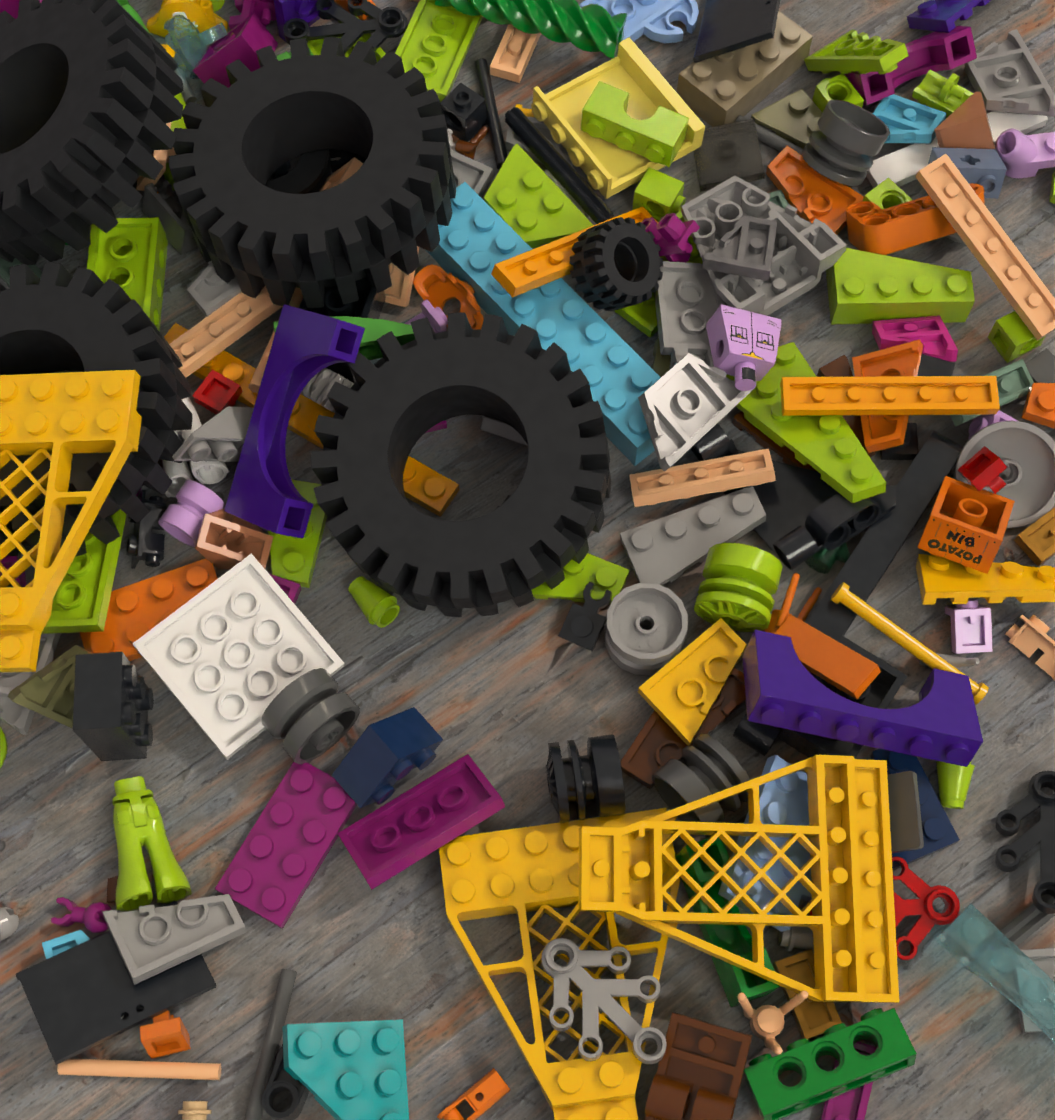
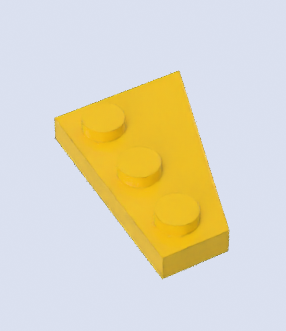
[638,618,747,746]

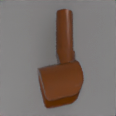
[455,126,489,160]

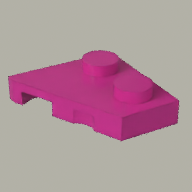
[872,315,958,362]

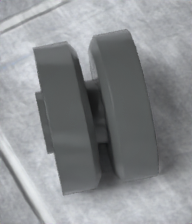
[262,668,360,764]

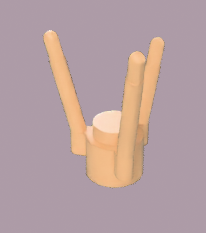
[737,991,808,1055]

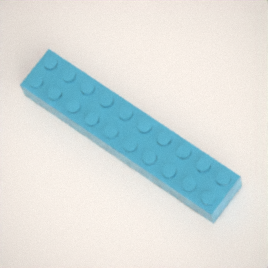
[426,182,661,466]

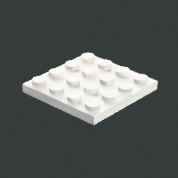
[133,553,345,760]

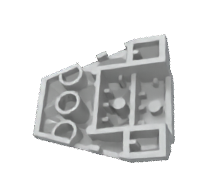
[681,175,847,316]

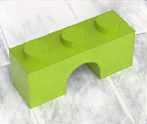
[581,81,689,167]

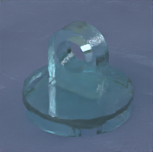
[164,15,228,79]

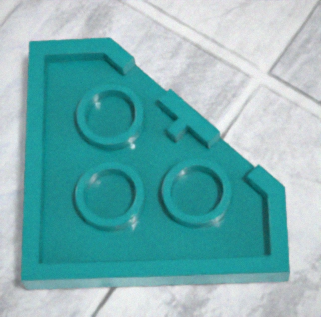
[282,1019,409,1120]

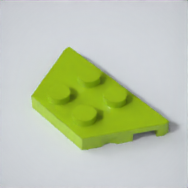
[484,143,593,248]

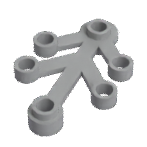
[542,938,667,1064]

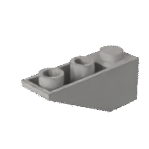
[172,406,254,462]

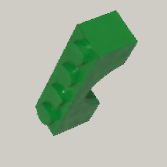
[675,837,780,1008]

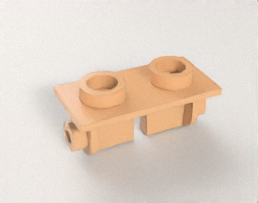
[1005,614,1055,681]

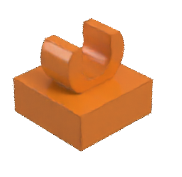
[140,1010,191,1059]

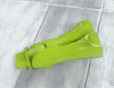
[112,776,192,911]

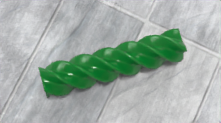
[435,0,627,59]

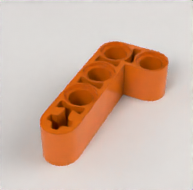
[846,183,985,255]

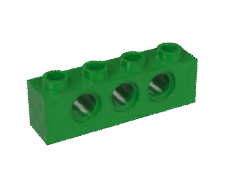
[744,1008,917,1120]

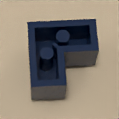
[332,707,443,809]

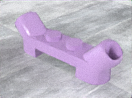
[995,128,1055,179]

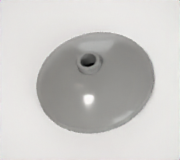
[955,421,1055,528]

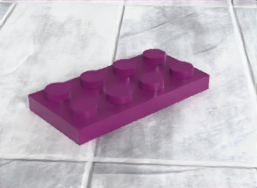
[337,754,505,890]
[215,762,357,929]

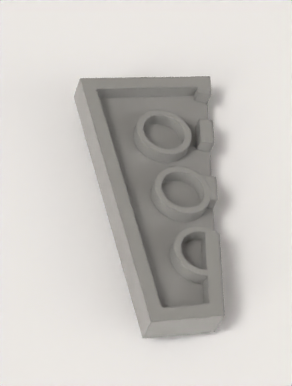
[619,486,766,586]

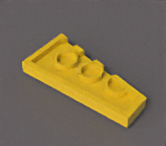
[916,554,1055,605]

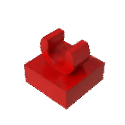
[192,369,243,415]
[957,446,1007,494]

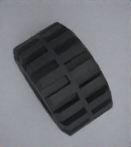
[570,217,663,311]

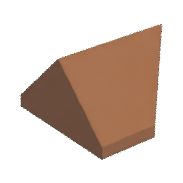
[934,91,995,149]
[195,508,273,570]

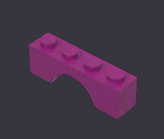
[844,26,977,105]

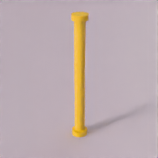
[830,582,989,705]

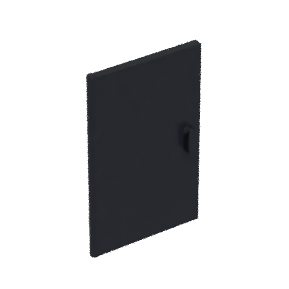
[693,0,780,63]
[16,901,216,1065]

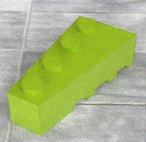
[826,248,975,325]

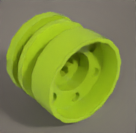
[694,543,783,632]

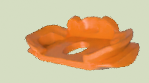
[413,264,484,329]

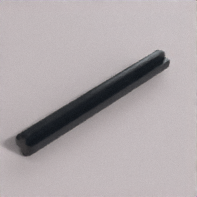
[505,107,614,224]

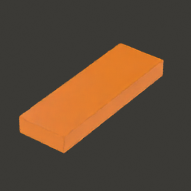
[774,615,881,700]

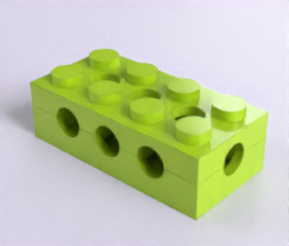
[87,217,168,332]

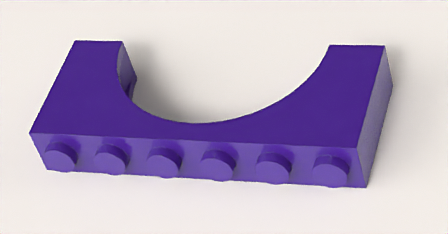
[224,304,365,539]
[743,630,983,767]

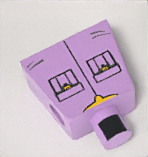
[706,304,781,391]

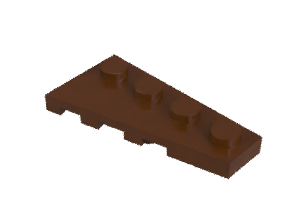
[620,668,746,789]

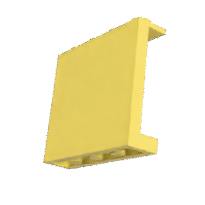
[531,37,705,199]

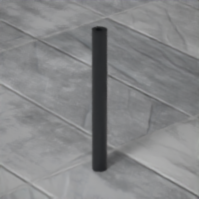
[475,58,507,170]

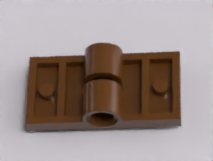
[645,1012,753,1120]

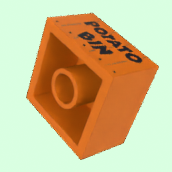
[917,476,1015,574]

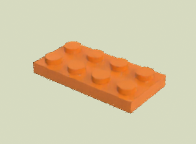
[80,558,218,661]

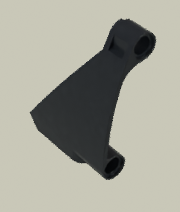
[691,423,896,570]

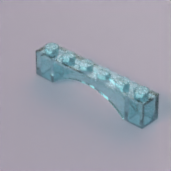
[934,903,1055,1043]

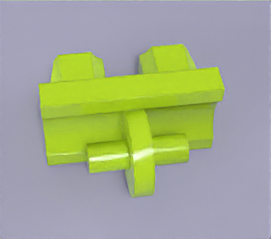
[912,70,974,118]

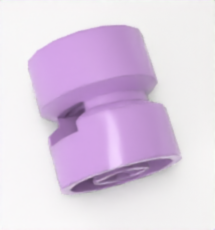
[158,480,225,547]

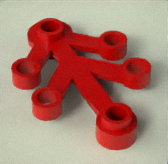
[807,856,960,960]

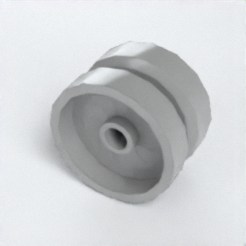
[605,583,688,676]

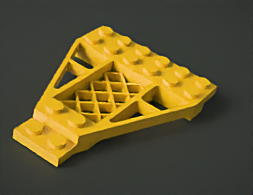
[0,370,142,672]
[579,755,899,1003]
[439,808,680,1120]

